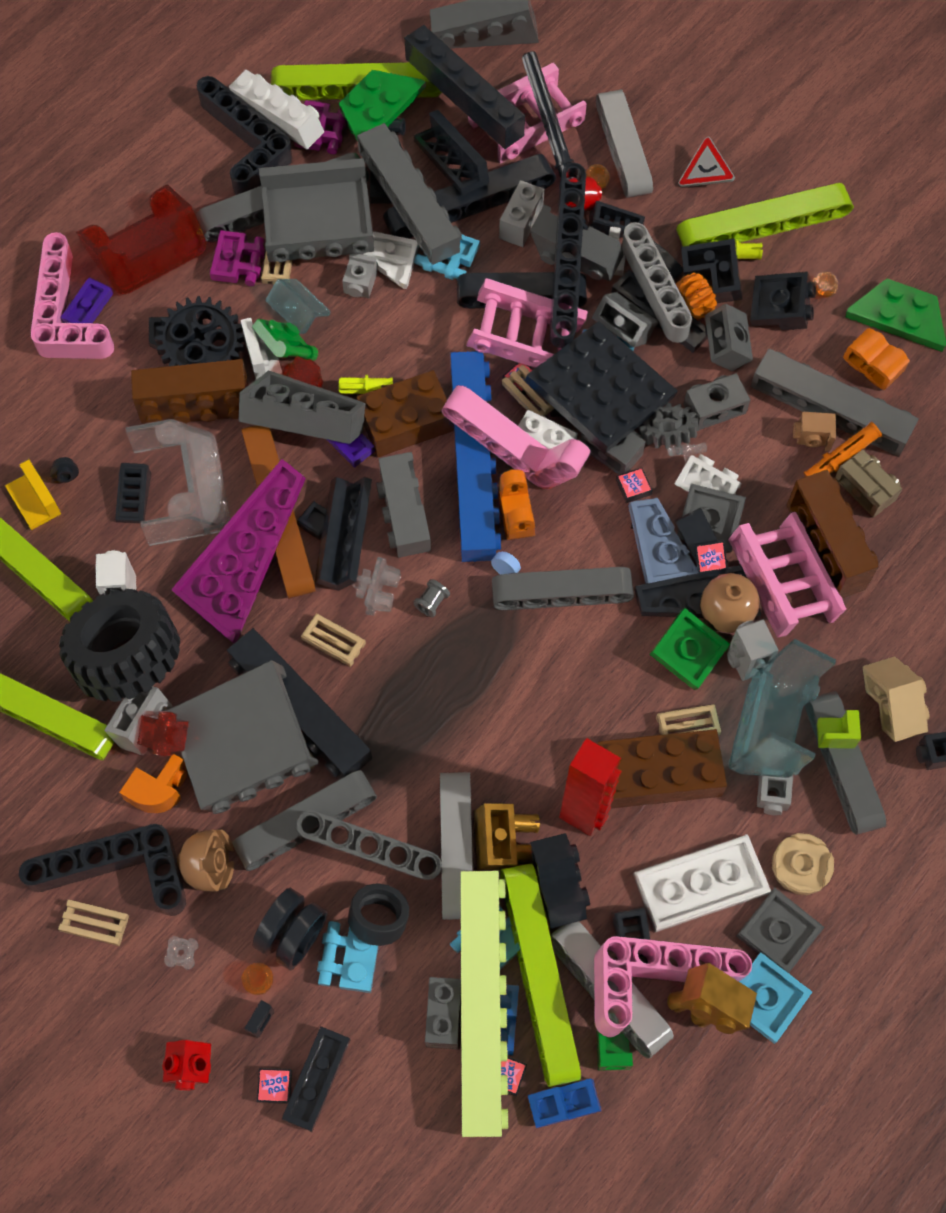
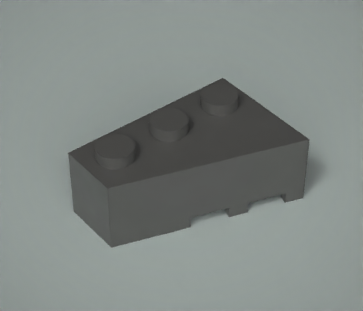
[530,205,624,281]
[376,452,431,558]

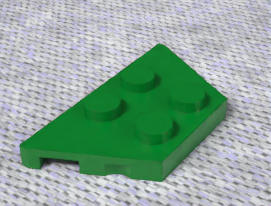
[339,70,426,142]
[845,279,946,352]

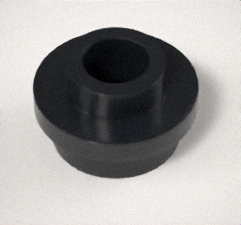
[50,457,79,483]

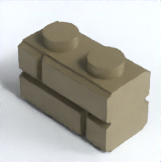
[835,450,902,517]

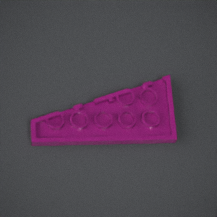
[171,459,306,643]

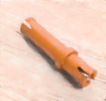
[803,421,882,477]

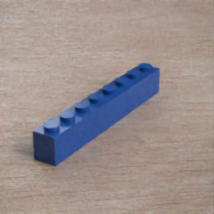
[451,351,501,562]

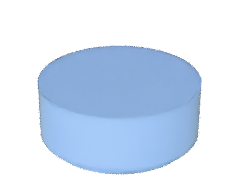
[491,551,521,574]

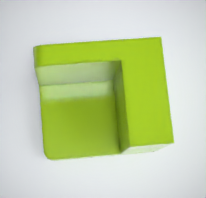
[817,710,861,749]

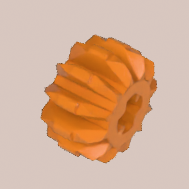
[676,273,717,320]

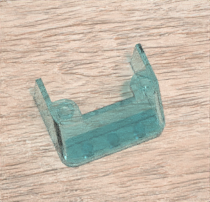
[728,639,836,778]

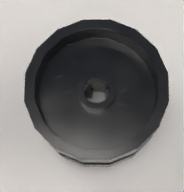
[252,887,328,971]

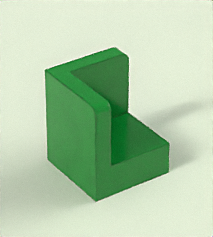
[596,1030,633,1071]

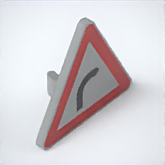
[678,137,735,187]

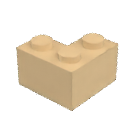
[862,657,929,742]

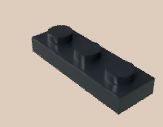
[282,1026,351,1133]

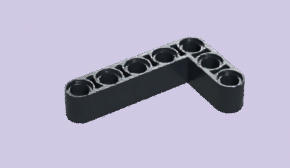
[196,76,292,195]
[19,824,186,916]

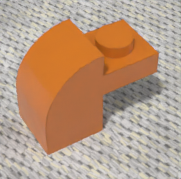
[119,754,188,813]

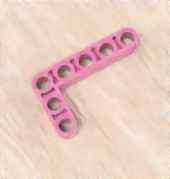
[31,232,114,359]
[442,385,590,489]
[594,936,752,1037]

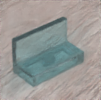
[265,279,331,334]

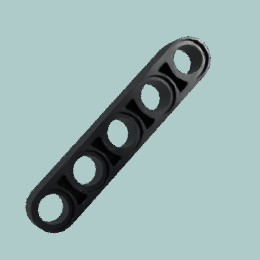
[457,272,587,309]

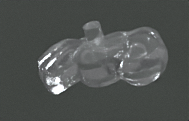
[667,442,707,462]

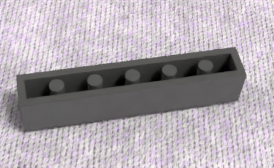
[357,123,462,265]
[750,349,919,457]

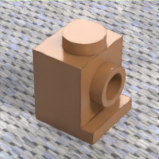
[793,412,836,451]

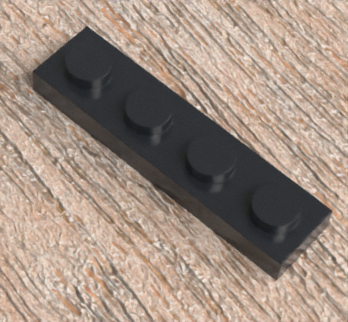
[611,270,708,353]

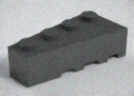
[430,0,539,49]
[239,370,365,444]

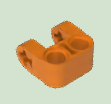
[498,469,535,540]

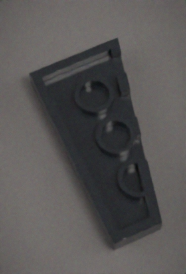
[634,565,762,620]

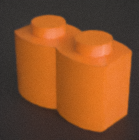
[843,328,910,390]

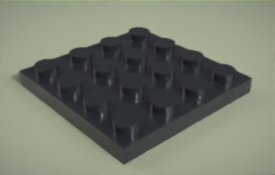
[525,321,678,453]

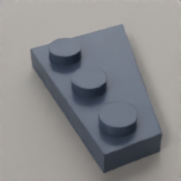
[628,498,698,584]

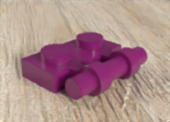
[294,100,347,154]
[210,230,265,286]

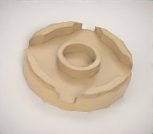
[772,833,834,895]

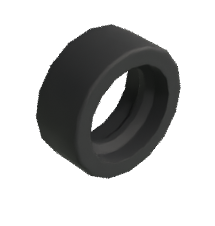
[348,883,409,946]

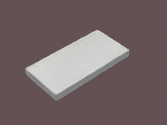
[633,834,771,932]

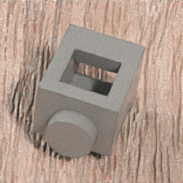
[342,253,377,298]
[757,766,793,815]

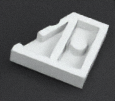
[362,231,419,289]

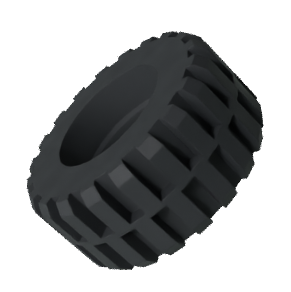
[59,589,181,702]

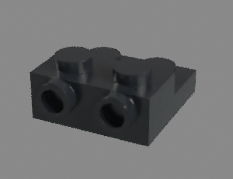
[750,272,816,330]

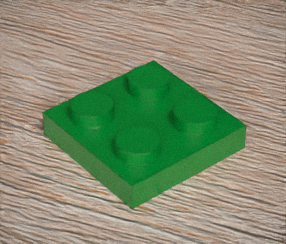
[649,608,730,691]

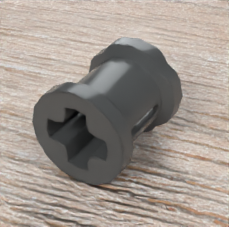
[413,579,450,618]

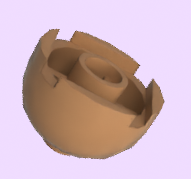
[700,573,760,633]
[177,830,234,891]

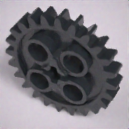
[155,296,245,366]

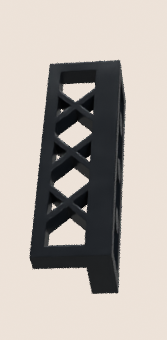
[413,110,489,195]
[314,477,372,591]

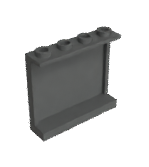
[259,158,374,262]
[167,661,318,814]

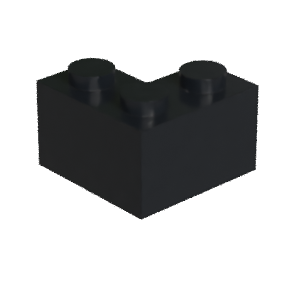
[681,238,743,303]
[530,833,590,928]

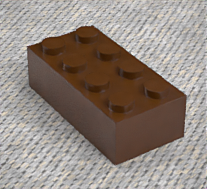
[131,359,249,427]
[786,469,879,598]
[597,729,727,809]

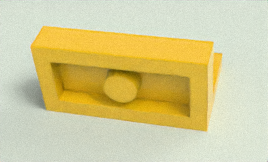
[5,460,61,530]

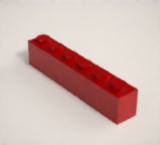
[559,738,622,836]

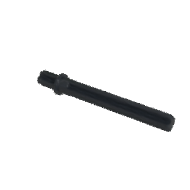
[522,51,574,180]

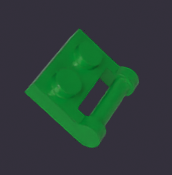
[252,319,318,362]

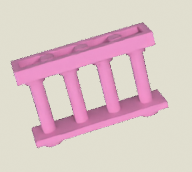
[468,63,587,164]
[466,278,588,368]
[728,512,846,638]

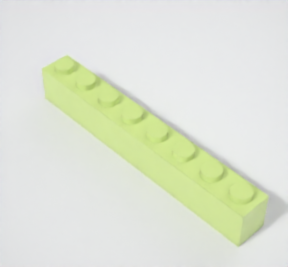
[461,871,508,1137]

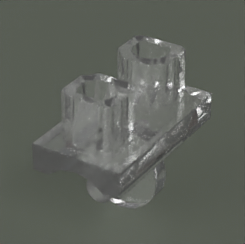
[352,557,401,616]

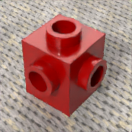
[162,1040,212,1091]

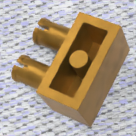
[474,804,540,872]
[667,963,757,1034]

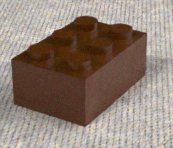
[357,370,454,458]

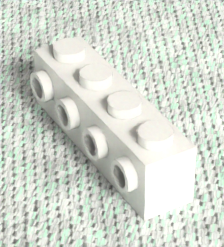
[229,70,324,149]

